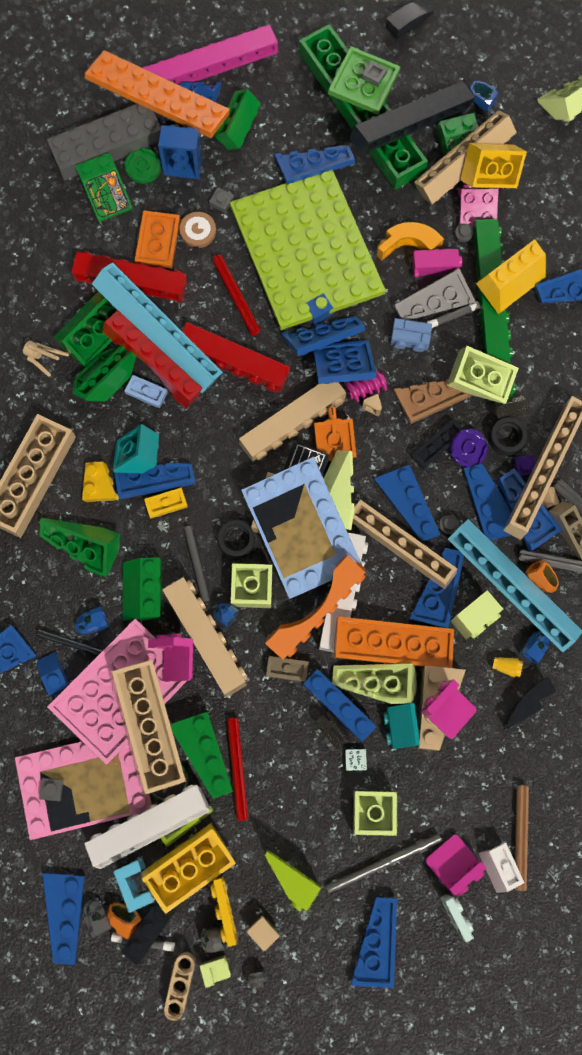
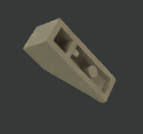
[548,501,582,561]

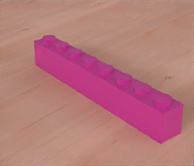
[142,25,278,85]

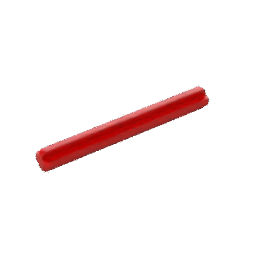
[213,255,260,336]
[227,718,248,821]

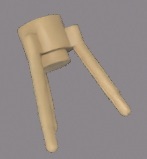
[23,341,69,377]

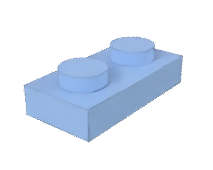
[125,375,168,408]

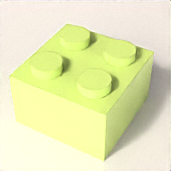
[231,564,272,608]
[451,590,503,639]
[353,791,397,836]

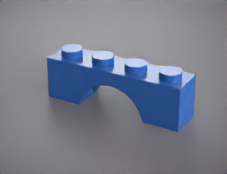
[303,669,377,742]

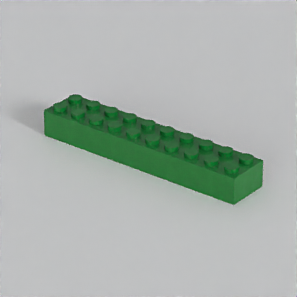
[299,24,428,190]

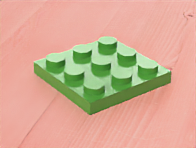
[328,46,401,115]

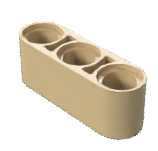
[164,952,195,1020]

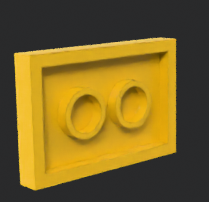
[210,876,238,947]

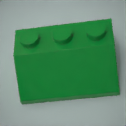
[122,558,163,621]

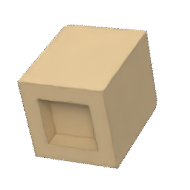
[247,915,280,951]

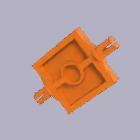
[314,407,357,462]

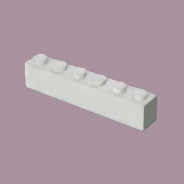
[319,533,368,653]
[84,785,211,869]

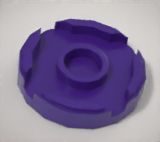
[449,429,488,467]

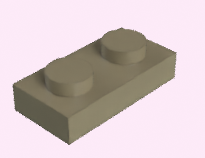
[266,656,309,682]

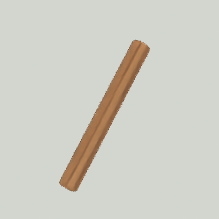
[515,785,529,891]

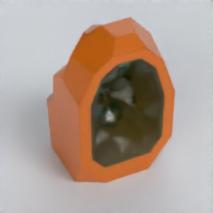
[525,560,559,593]
[107,903,142,939]

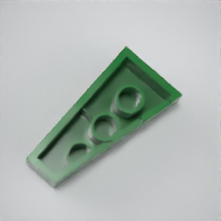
[170,712,234,798]

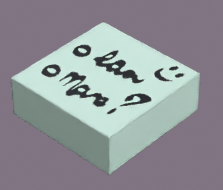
[345,749,367,771]

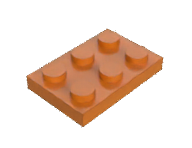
[135,211,180,269]

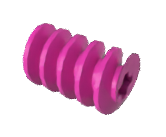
[344,369,387,403]

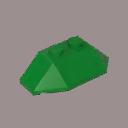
[73,344,136,401]

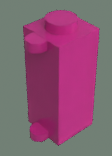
[412,249,462,278]

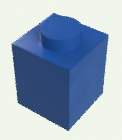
[306,293,333,325]

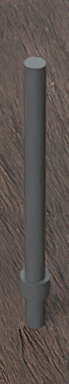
[326,834,442,893]

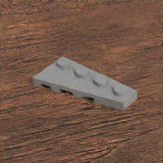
[393,269,476,320]

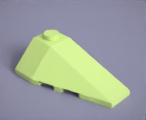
[538,76,582,122]
[324,450,355,530]
[332,664,417,704]

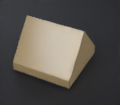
[362,394,382,416]
[542,487,559,509]

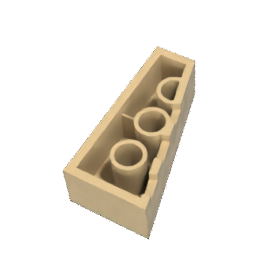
[416,666,465,751]

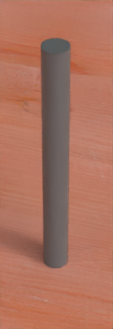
[184,526,210,603]

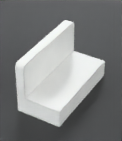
[479,843,524,893]

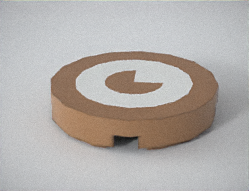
[180,212,216,248]

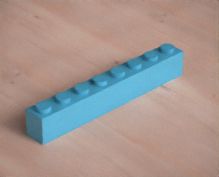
[92,263,223,393]
[448,519,582,652]

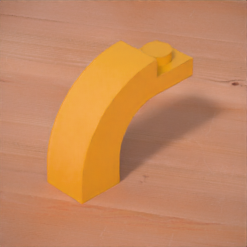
[377,222,444,261]

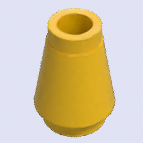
[492,657,523,678]

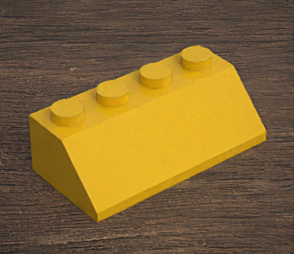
[476,239,546,314]
[141,823,236,914]

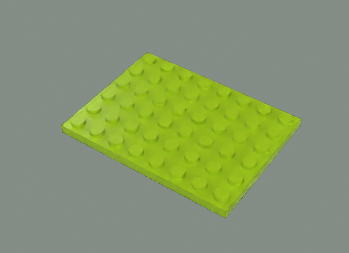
[230,170,386,330]

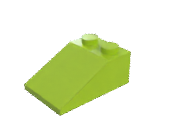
[265,850,321,911]

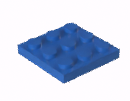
[313,340,376,384]

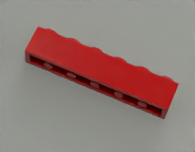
[71,252,188,302]
[182,322,290,393]

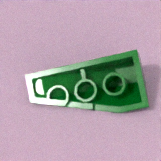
[40,518,120,577]

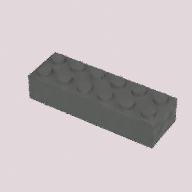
[47,104,161,181]

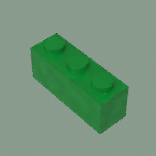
[214,89,261,150]

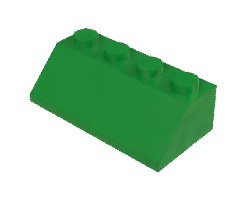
[53,291,118,368]

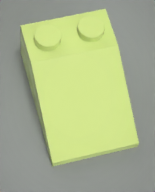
[447,346,519,404]

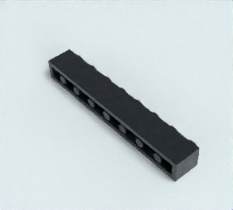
[350,81,475,155]

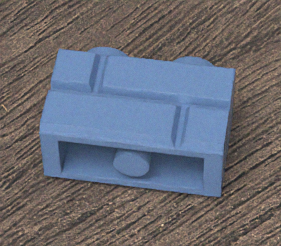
[390,318,432,352]

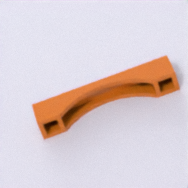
[265,553,366,659]

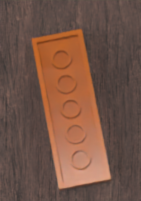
[334,617,454,668]

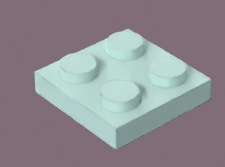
[440,894,474,942]

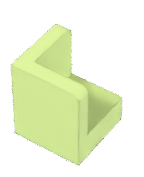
[200,955,231,988]

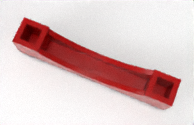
[103,310,203,409]

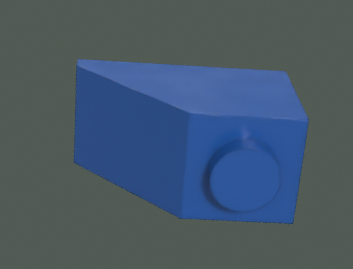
[37,652,70,698]

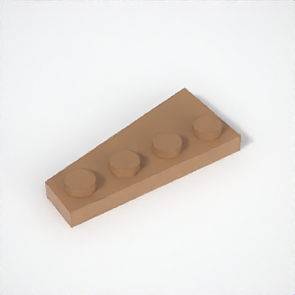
[393,379,473,424]

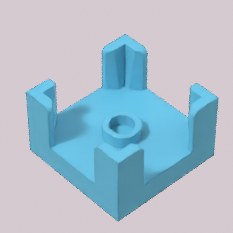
[113,858,155,913]

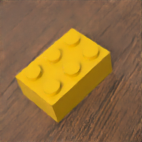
[461,143,527,188]

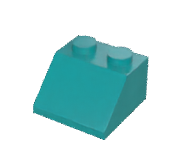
[113,424,159,473]
[383,703,420,749]

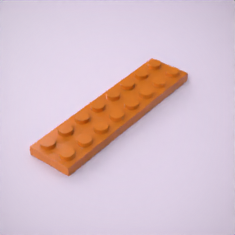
[85,50,229,138]

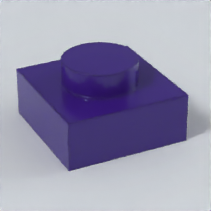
[513,455,535,477]

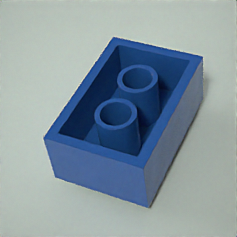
[158,125,202,179]

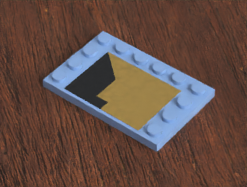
[242,457,363,599]

